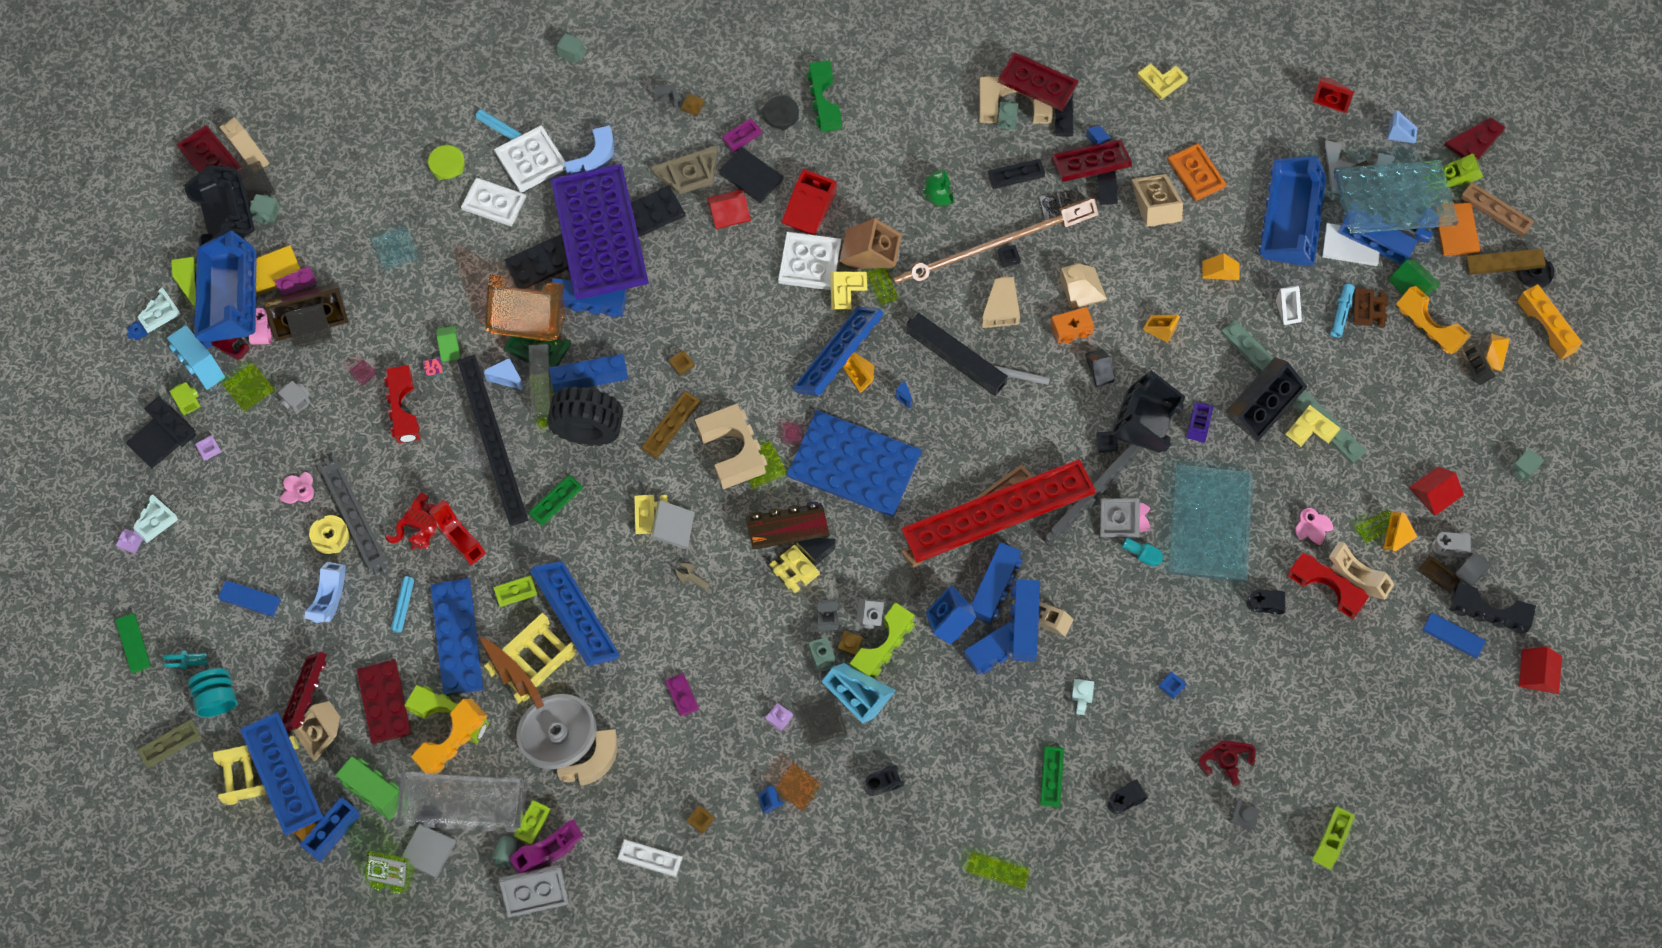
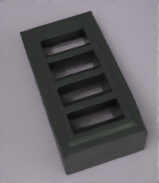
[1460,342,1496,385]

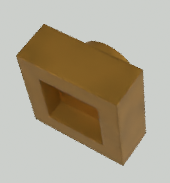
[681,94,705,117]
[668,350,695,376]
[838,631,863,656]
[686,805,715,835]

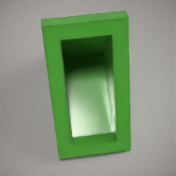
[437,325,461,362]

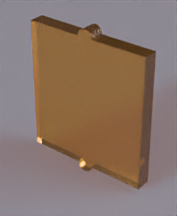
[775,763,821,811]

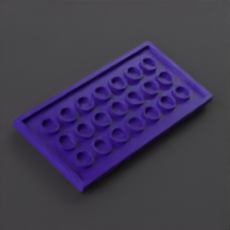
[551,164,649,300]

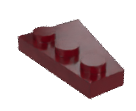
[1444,118,1506,161]

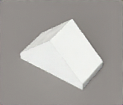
[1276,286,1302,325]

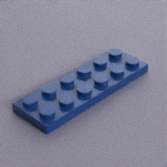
[792,306,884,396]
[530,561,620,666]
[431,578,484,696]
[240,712,324,836]

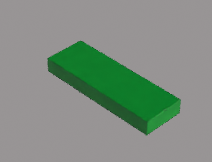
[528,474,583,527]
[115,613,152,674]
[1040,746,1064,808]

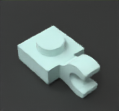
[1072,679,1094,715]

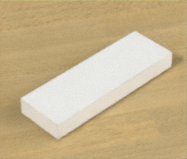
[618,839,683,877]

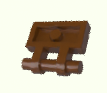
[1353,288,1388,328]

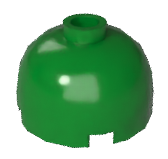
[922,169,954,207]

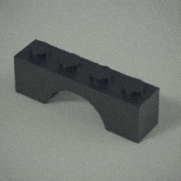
[1449,583,1536,634]

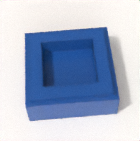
[1158,671,1187,699]

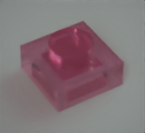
[349,359,377,386]
[783,424,803,444]

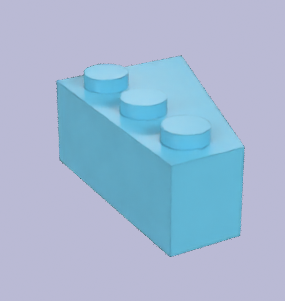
[167,325,225,390]
[822,663,896,723]

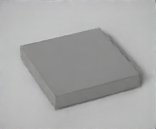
[1100,498,1140,538]
[650,500,695,549]
[400,824,456,879]

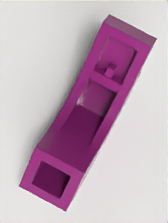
[509,819,584,874]

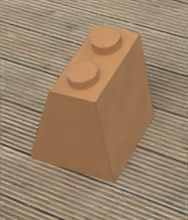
[840,218,902,269]

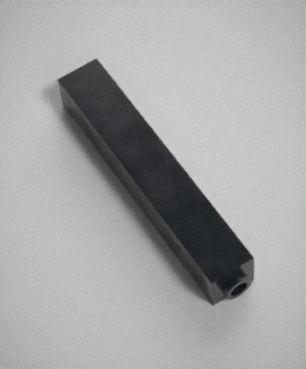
[906,312,1008,396]

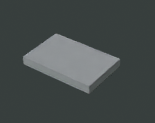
[499,865,569,918]

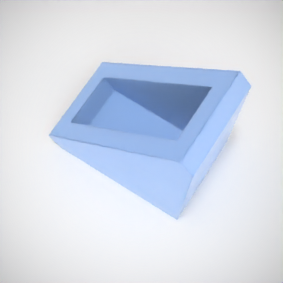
[1388,110,1417,143]
[484,359,523,390]

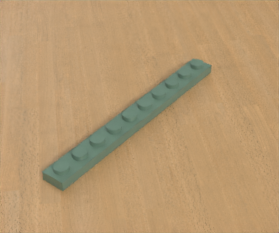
[1221,320,1367,464]

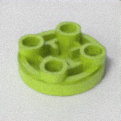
[428,145,465,180]

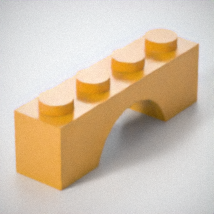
[1517,284,1582,360]
[1396,286,1472,354]
[411,699,487,774]

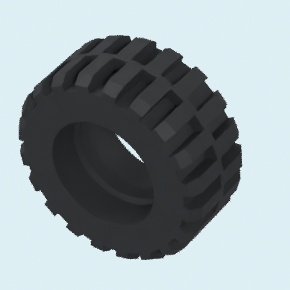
[547,387,624,446]

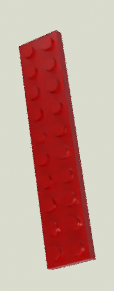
[901,459,1096,563]

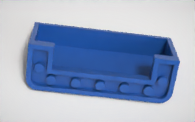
[1259,156,1326,266]
[195,230,257,342]

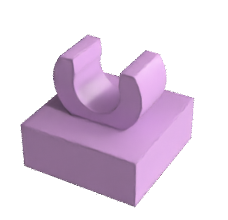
[116,529,143,554]
[765,703,793,731]

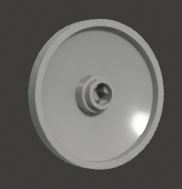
[517,694,597,769]

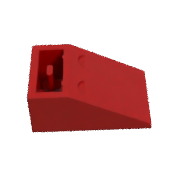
[782,169,837,235]

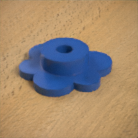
[127,321,148,340]

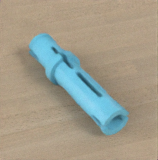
[1330,284,1355,338]

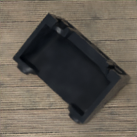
[184,165,255,246]
[1111,370,1185,453]

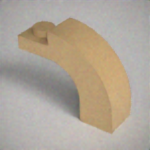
[1329,542,1395,600]
[557,729,618,786]

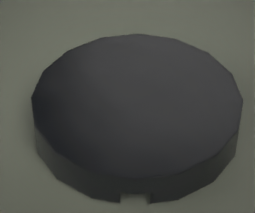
[1516,257,1555,288]

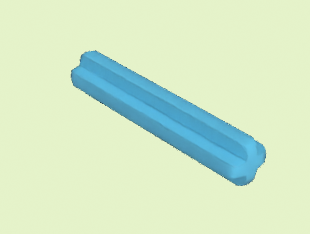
[476,109,522,140]
[391,576,414,633]

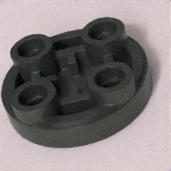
[763,95,799,130]

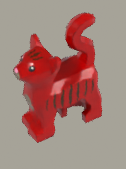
[385,492,439,550]

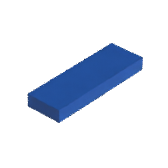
[218,581,281,617]
[1422,613,1486,659]

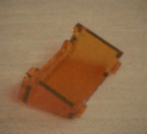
[485,274,565,341]

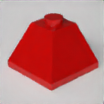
[1313,77,1354,114]

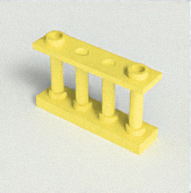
[484,613,577,704]
[213,736,299,805]

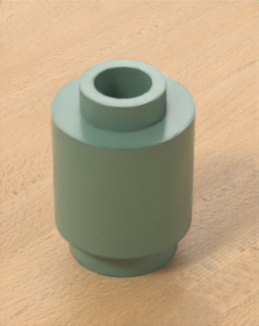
[491,836,517,868]

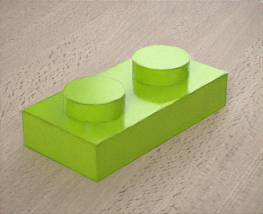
[494,575,537,607]
[514,800,552,845]

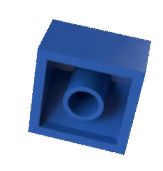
[926,585,976,645]

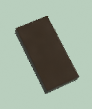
[1418,555,1460,594]

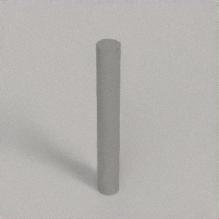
[995,366,1050,385]

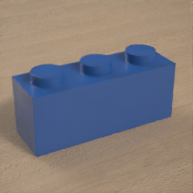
[964,620,1013,675]
[300,797,361,863]

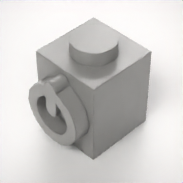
[278,381,311,415]
[856,598,884,629]

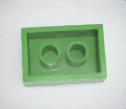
[336,756,405,821]

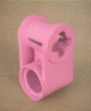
[249,308,271,345]

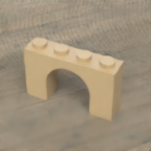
[979,76,1052,124]
[695,404,767,489]

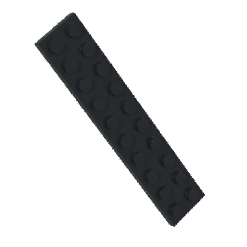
[504,185,686,291]

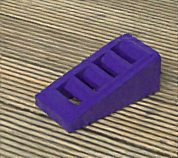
[1187,402,1214,443]

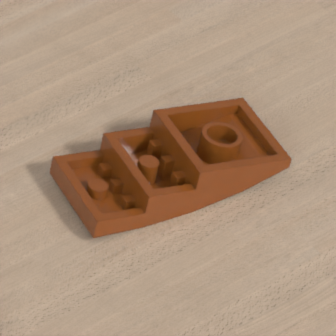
[480,637,544,709]

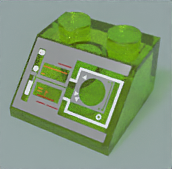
[365,851,415,894]

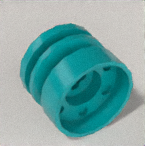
[188,668,238,718]

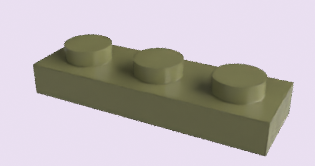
[137,719,202,768]

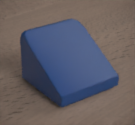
[1086,126,1111,145]
[896,381,912,408]

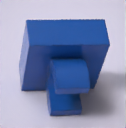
[758,786,784,813]

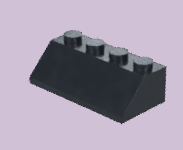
[1225,357,1307,442]

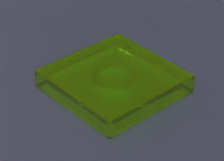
[222,362,275,412]
[748,441,787,489]

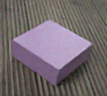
[195,435,221,461]

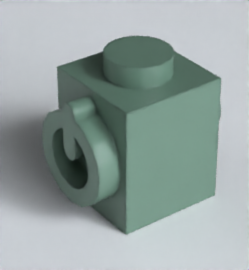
[997,100,1018,130]
[249,194,280,224]
[808,637,835,671]

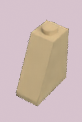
[982,276,1020,328]

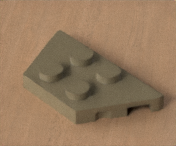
[651,146,718,195]

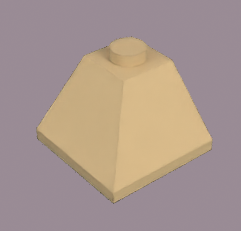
[1060,263,1107,309]
[293,701,340,761]

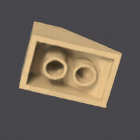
[1131,174,1183,227]

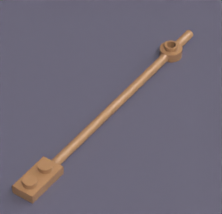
[893,197,1098,284]

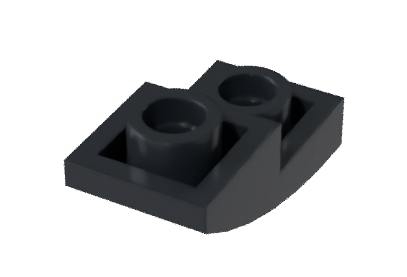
[1098,170,1118,205]

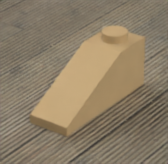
[220,117,269,174]
[1008,599,1074,637]

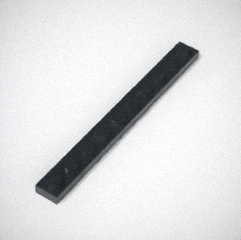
[457,354,529,527]

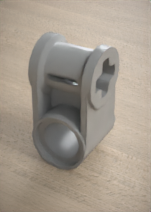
[1431,532,1471,558]

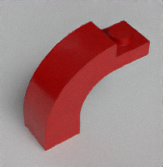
[429,499,486,566]

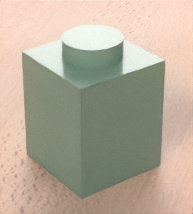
[556,33,586,64]
[1510,449,1544,483]

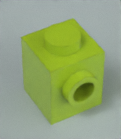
[170,382,201,415]

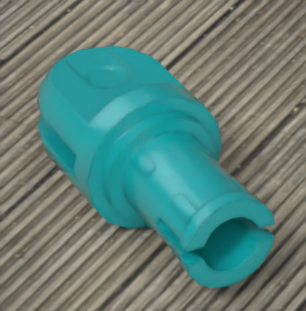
[1121,537,1163,567]
[162,650,207,670]

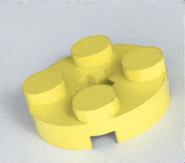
[309,515,349,554]

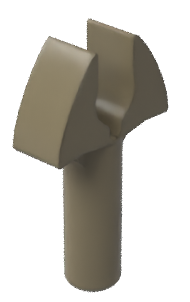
[676,563,710,590]

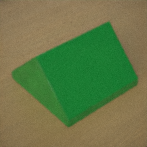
[1388,259,1441,295]

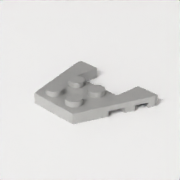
[1324,140,1395,201]

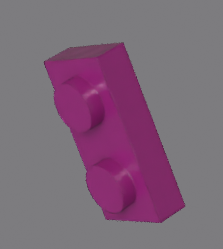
[722,118,762,152]
[275,266,317,296]
[665,673,699,717]

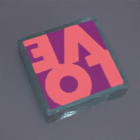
[422,357,445,380]

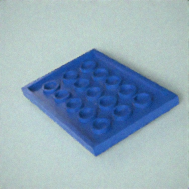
[787,410,922,517]

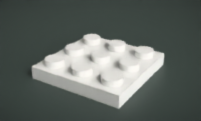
[494,125,566,193]
[778,232,841,290]

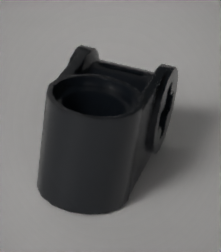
[1247,589,1286,615]
[864,765,905,796]
[1108,779,1148,814]

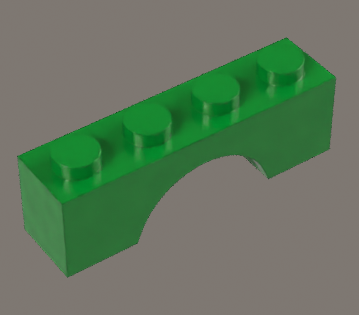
[806,60,842,132]

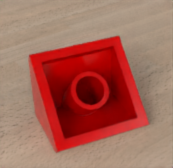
[707,189,751,229]
[1409,466,1464,516]
[1518,646,1562,694]

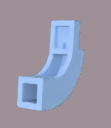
[564,125,614,175]
[305,562,346,623]

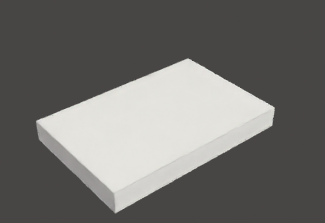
[461,178,526,227]
[1322,223,1379,266]

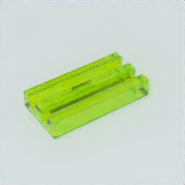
[867,268,898,305]
[1355,509,1391,544]

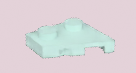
[138,287,180,333]
[133,495,178,543]

